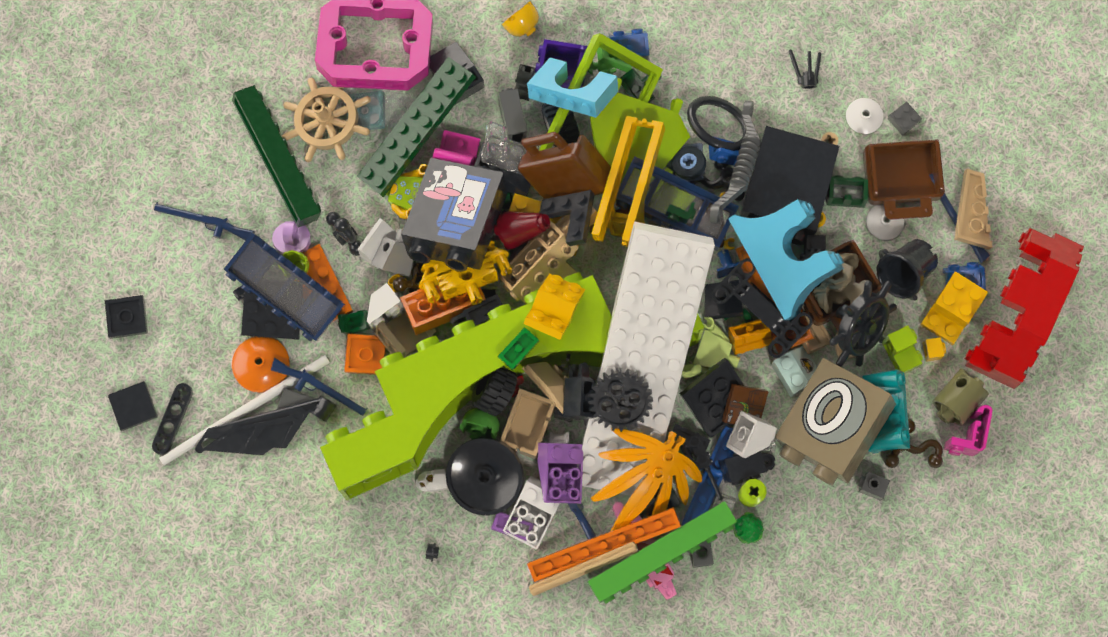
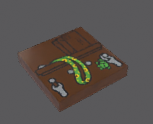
[722,384,769,424]

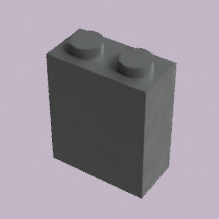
[499,88,527,146]

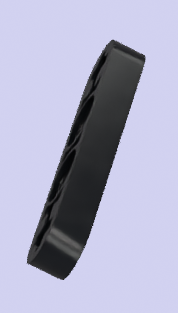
[152,383,193,455]

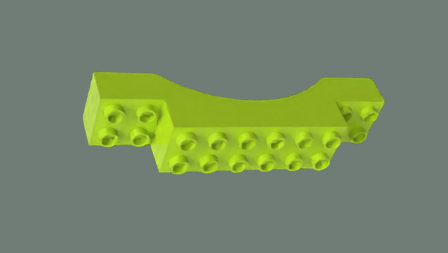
[320,272,705,500]

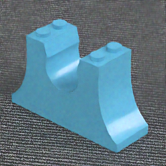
[728,199,844,320]

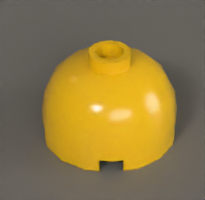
[501,1,539,37]

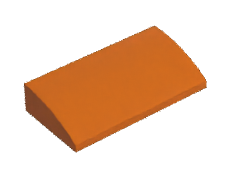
[400,278,486,335]

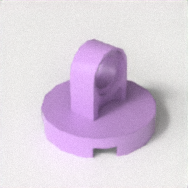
[272,221,311,254]

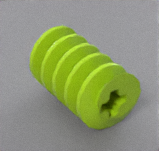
[738,479,767,507]

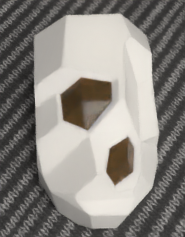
[416,469,448,492]

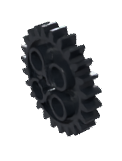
[588,368,653,432]

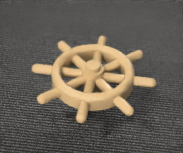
[282,78,371,162]

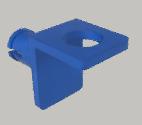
[717,249,739,278]

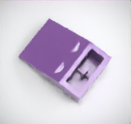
[538,442,583,504]

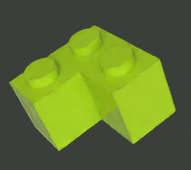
[882,325,923,374]

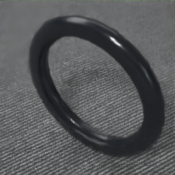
[687,96,746,151]

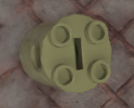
[932,368,989,426]

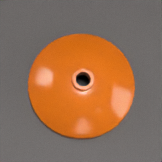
[232,336,290,393]

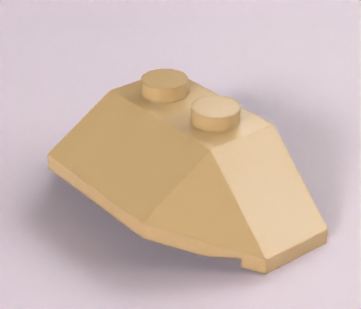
[522,362,569,414]

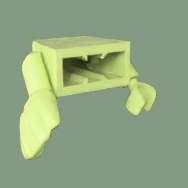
[681,317,740,378]

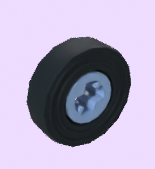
[672,146,706,180]

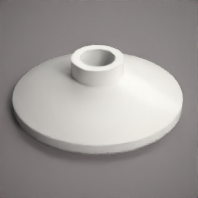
[846,98,883,134]
[866,204,904,240]

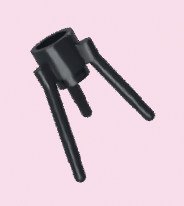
[789,49,821,89]

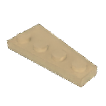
[954,169,992,250]

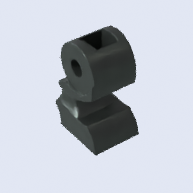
[514,64,535,101]

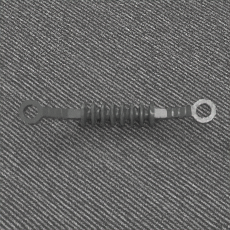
[710,100,761,224]

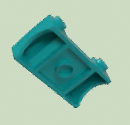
[862,370,910,454]

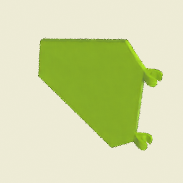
[589,78,690,198]

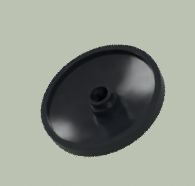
[446,437,524,516]

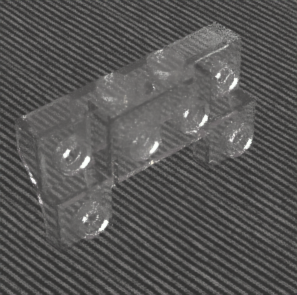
[481,121,554,175]

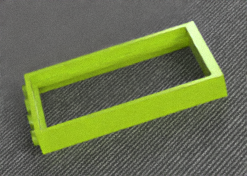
[539,33,663,151]

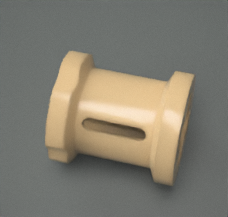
[821,132,838,145]

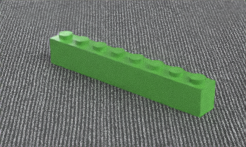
[587,501,737,604]

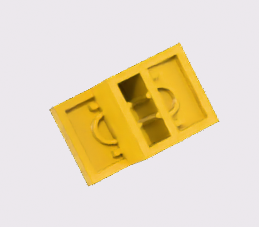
[920,272,988,345]
[523,273,586,340]

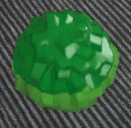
[733,512,764,544]

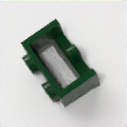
[827,175,868,208]

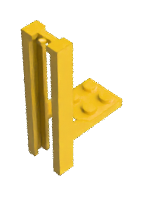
[592,116,665,247]

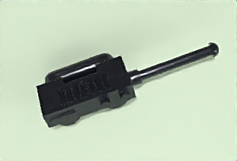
[680,432,723,500]

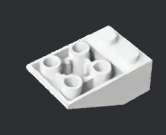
[503,476,561,550]

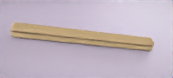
[529,542,638,596]

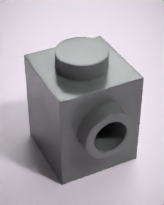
[857,472,890,501]

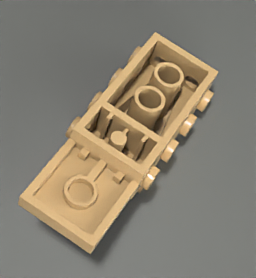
[498,207,598,304]

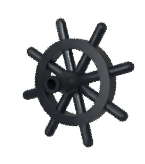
[829,281,897,367]

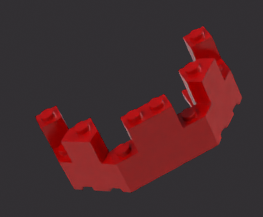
[964,228,1084,389]

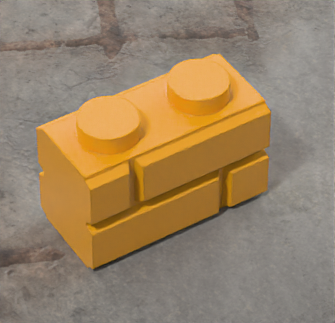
[728,319,772,355]

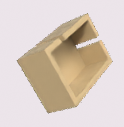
[500,389,556,459]

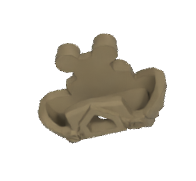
[813,253,867,314]

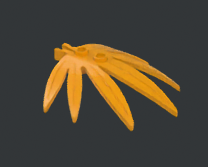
[591,428,702,531]

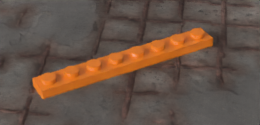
[527,507,681,582]

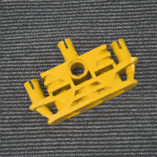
[419,240,513,305]

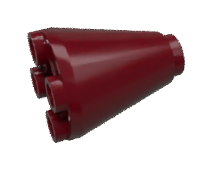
[494,211,550,250]

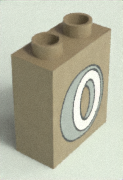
[775,358,896,486]

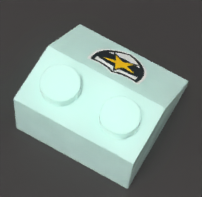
[771,346,817,398]

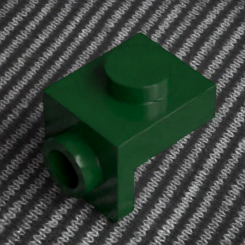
[665,202,697,224]
[338,310,371,334]

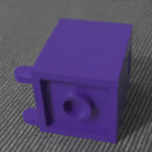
[535,39,588,89]

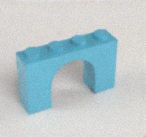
[527,58,618,118]

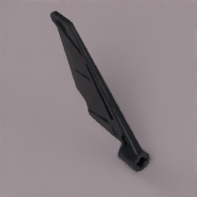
[195,395,337,455]

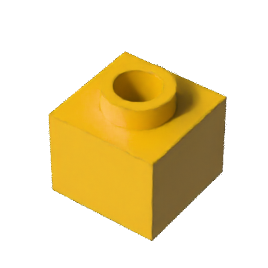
[922,337,946,362]

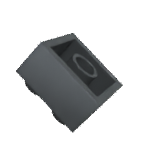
[887,102,922,136]

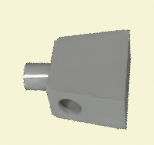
[371,229,413,276]

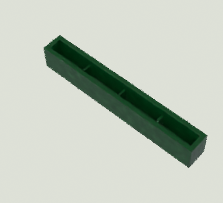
[232,85,321,228]

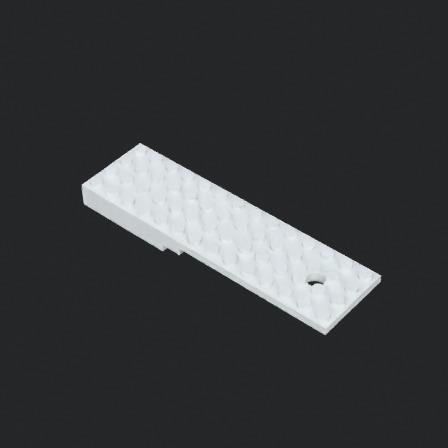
[577,221,715,496]

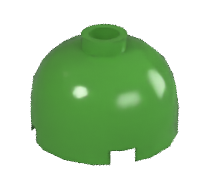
[459,408,500,439]

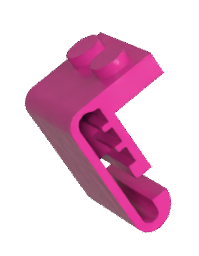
[432,130,481,166]
[944,405,993,456]

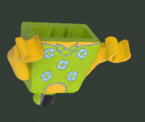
[386,164,428,219]

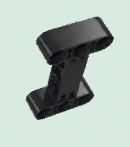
[712,258,814,358]

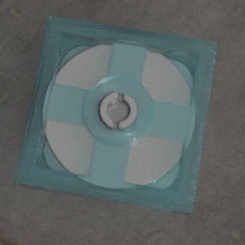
[347,91,385,130]

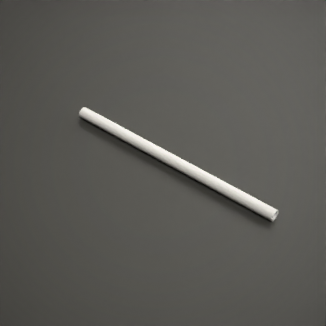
[159,355,330,466]

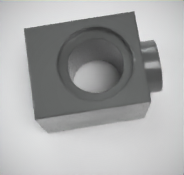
[691,541,714,568]

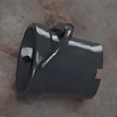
[876,239,938,301]

